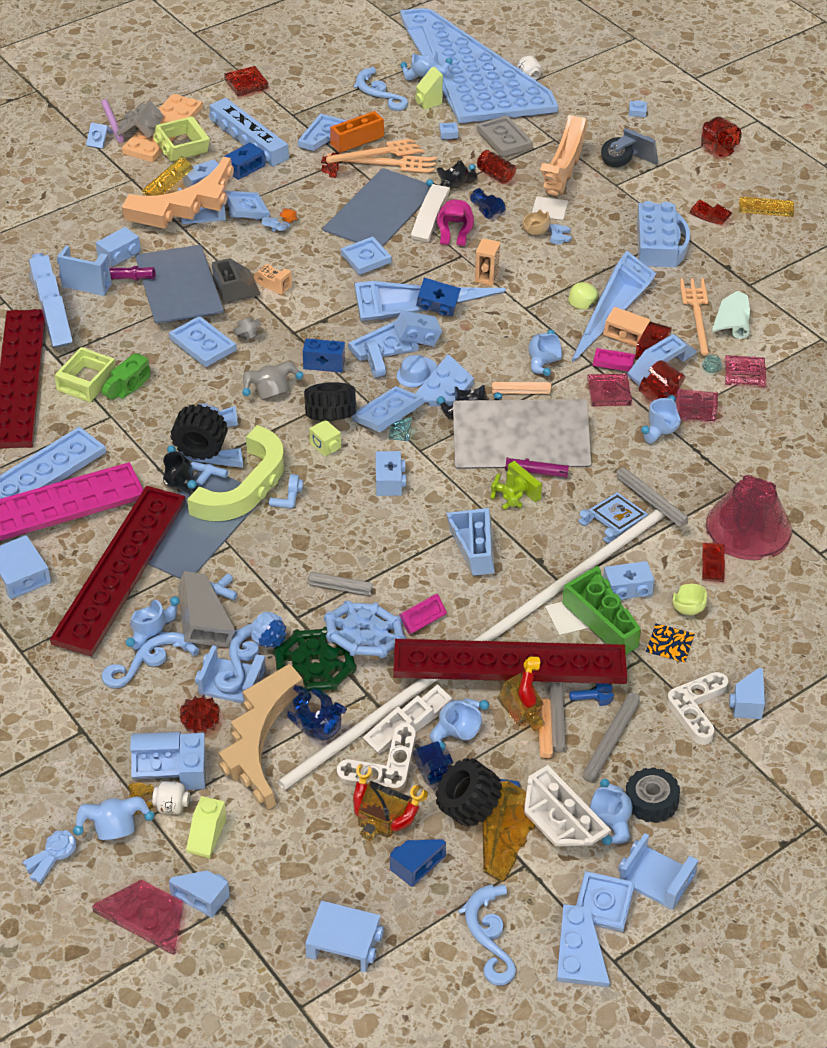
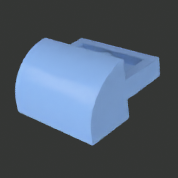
[130,731,181,780]

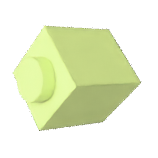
[309,420,341,456]

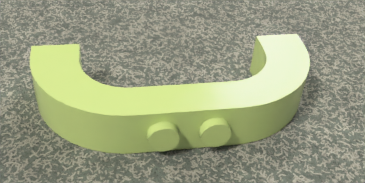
[187,425,284,521]

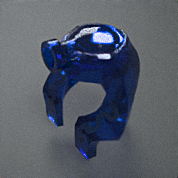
[287,685,347,741]

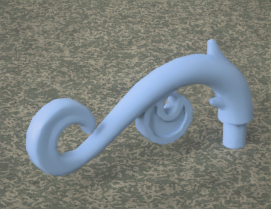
[354,67,408,111]
[214,623,259,692]
[102,631,199,688]
[458,884,516,986]

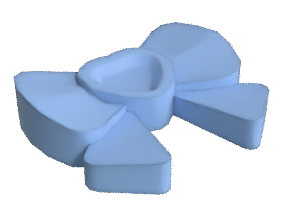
[261,217,290,232]
[548,224,572,245]

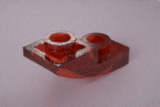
[689,199,732,224]
[702,543,725,582]

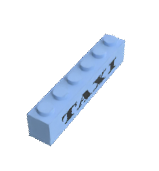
[209,98,289,167]

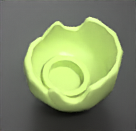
[568,282,599,309]
[672,583,707,615]

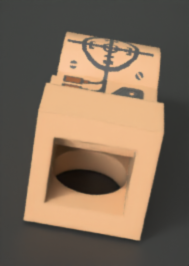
[254,264,292,295]

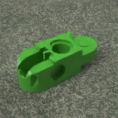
[102,353,151,399]

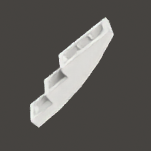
[411,184,450,243]
[363,684,453,754]

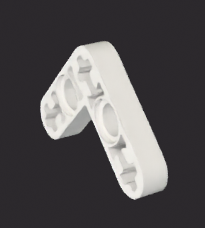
[667,672,728,745]
[337,723,416,792]

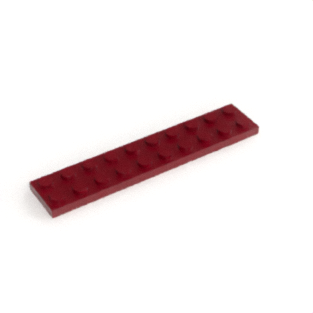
[0,309,46,449]
[50,485,186,657]
[393,639,627,684]

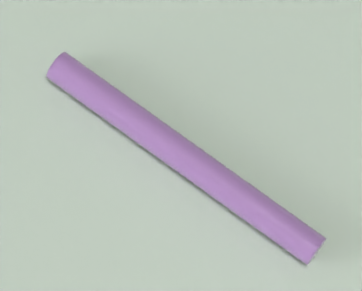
[101,99,124,143]

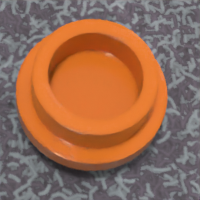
[279,208,298,223]

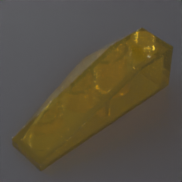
[483,780,536,882]

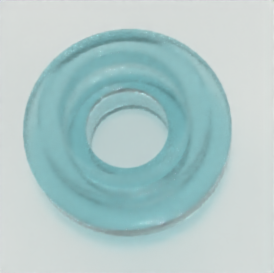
[702,355,722,373]

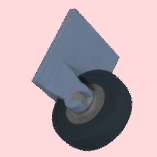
[601,128,658,167]

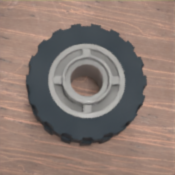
[626,767,680,823]

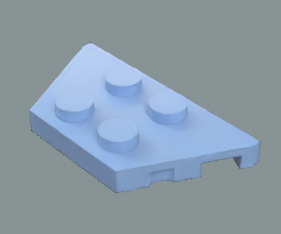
[415,355,474,407]

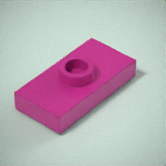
[593,348,635,372]
[399,593,447,634]

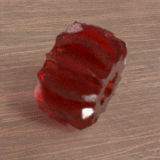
[180,695,220,734]

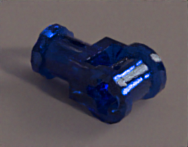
[470,188,506,219]

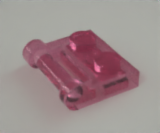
[724,355,766,388]

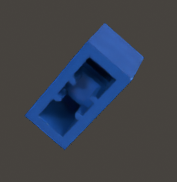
[223,142,265,180]
[416,277,461,317]
[302,338,345,373]

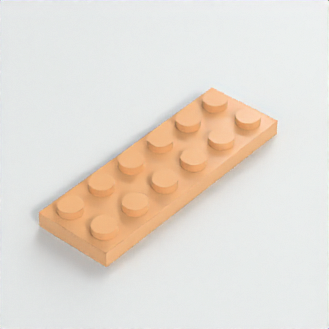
[122,94,203,162]

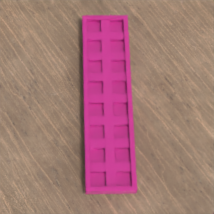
[0,462,143,541]

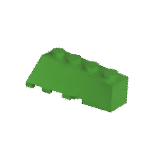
[562,565,641,654]

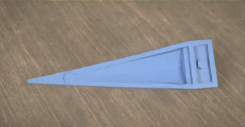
[572,251,657,361]
[354,281,506,321]

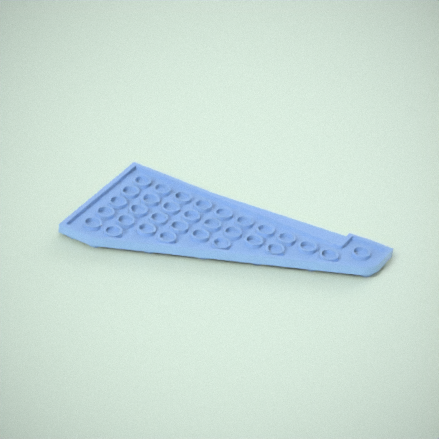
[400,8,558,123]

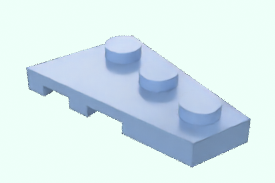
[298,113,347,151]
[348,321,419,361]
[557,904,610,987]

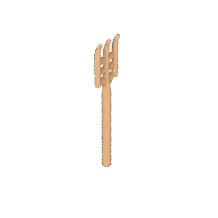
[326,139,425,163]
[326,153,436,173]
[680,278,709,356]

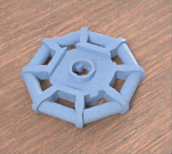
[324,600,406,658]

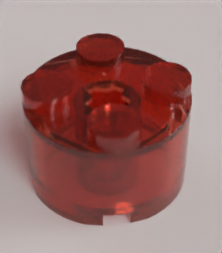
[701,117,742,158]
[639,360,686,402]

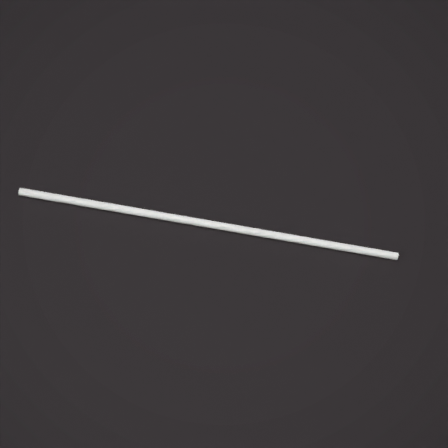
[277,501,673,790]

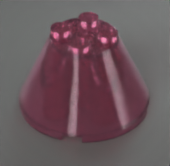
[705,475,792,560]

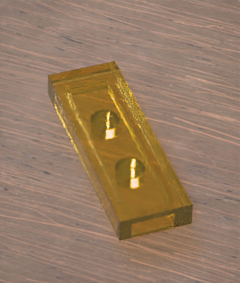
[141,156,194,196]
[738,197,794,217]

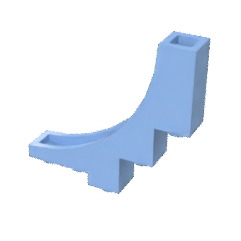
[28,253,72,348]

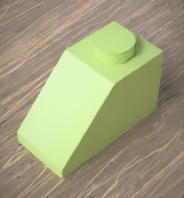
[415,67,443,110]
[186,796,226,858]

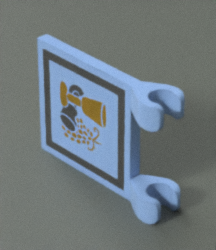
[578,492,649,544]

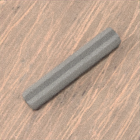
[308,572,373,596]

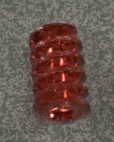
[477,149,517,184]

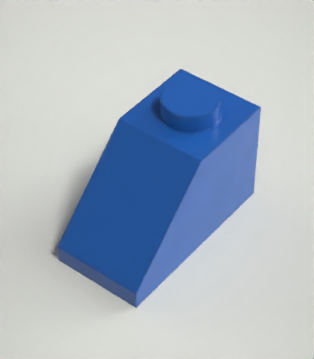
[390,839,446,887]

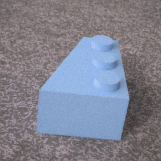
[446,508,495,576]

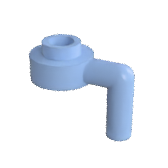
[269,474,303,508]

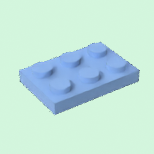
[169,317,237,367]
[352,386,424,432]

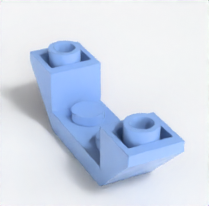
[627,334,697,387]

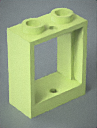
[153,116,210,161]
[54,347,116,402]

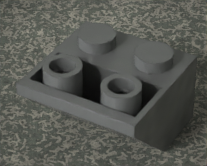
[212,258,260,303]

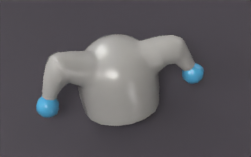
[242,361,304,399]

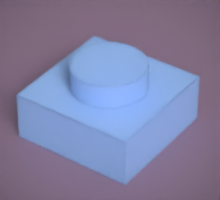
[629,100,647,117]
[439,122,458,139]

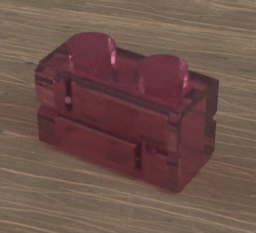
[675,389,718,422]

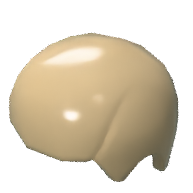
[523,209,550,235]

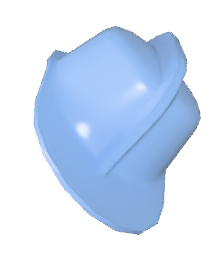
[397,355,437,387]

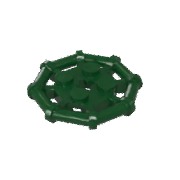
[273,626,357,694]

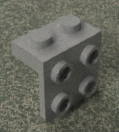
[116,100,164,138]

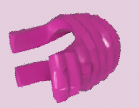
[437,199,474,246]

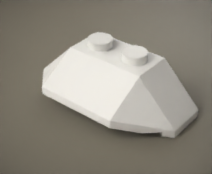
[524,765,611,846]

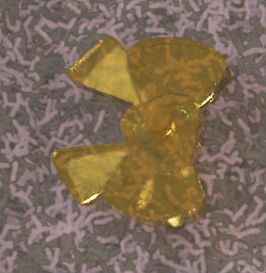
[128,783,154,815]

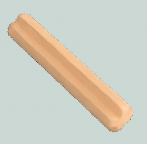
[492,382,551,394]
[538,698,553,759]

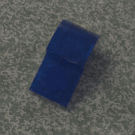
[413,741,454,785]

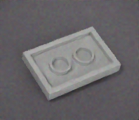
[477,115,533,157]

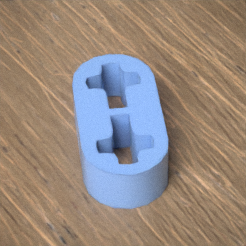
[364,340,386,378]

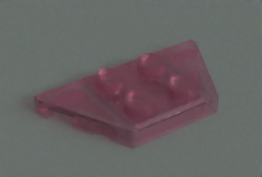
[92,880,184,955]

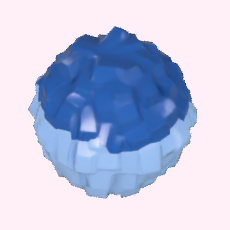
[250,612,287,648]

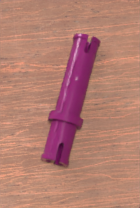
[110,266,156,281]
[505,457,569,478]

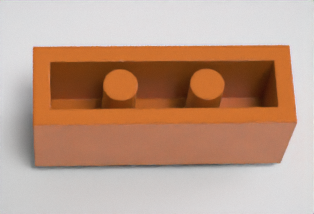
[330,111,384,153]

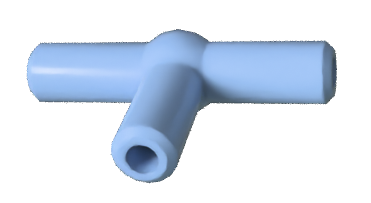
[191,461,229,487]
[209,574,237,600]

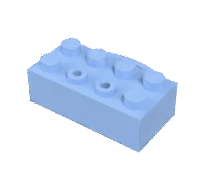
[637,201,690,267]

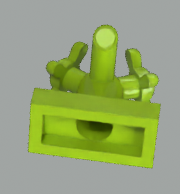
[490,461,542,510]

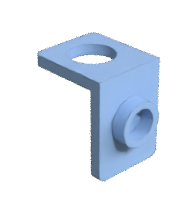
[86,123,113,149]

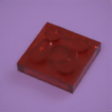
[224,66,269,96]

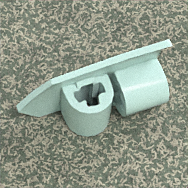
[712,291,750,339]

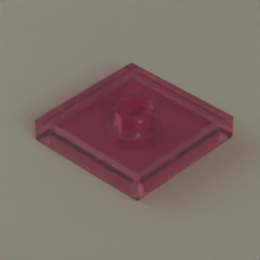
[587,374,632,406]

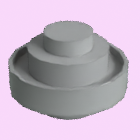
[233,317,262,340]

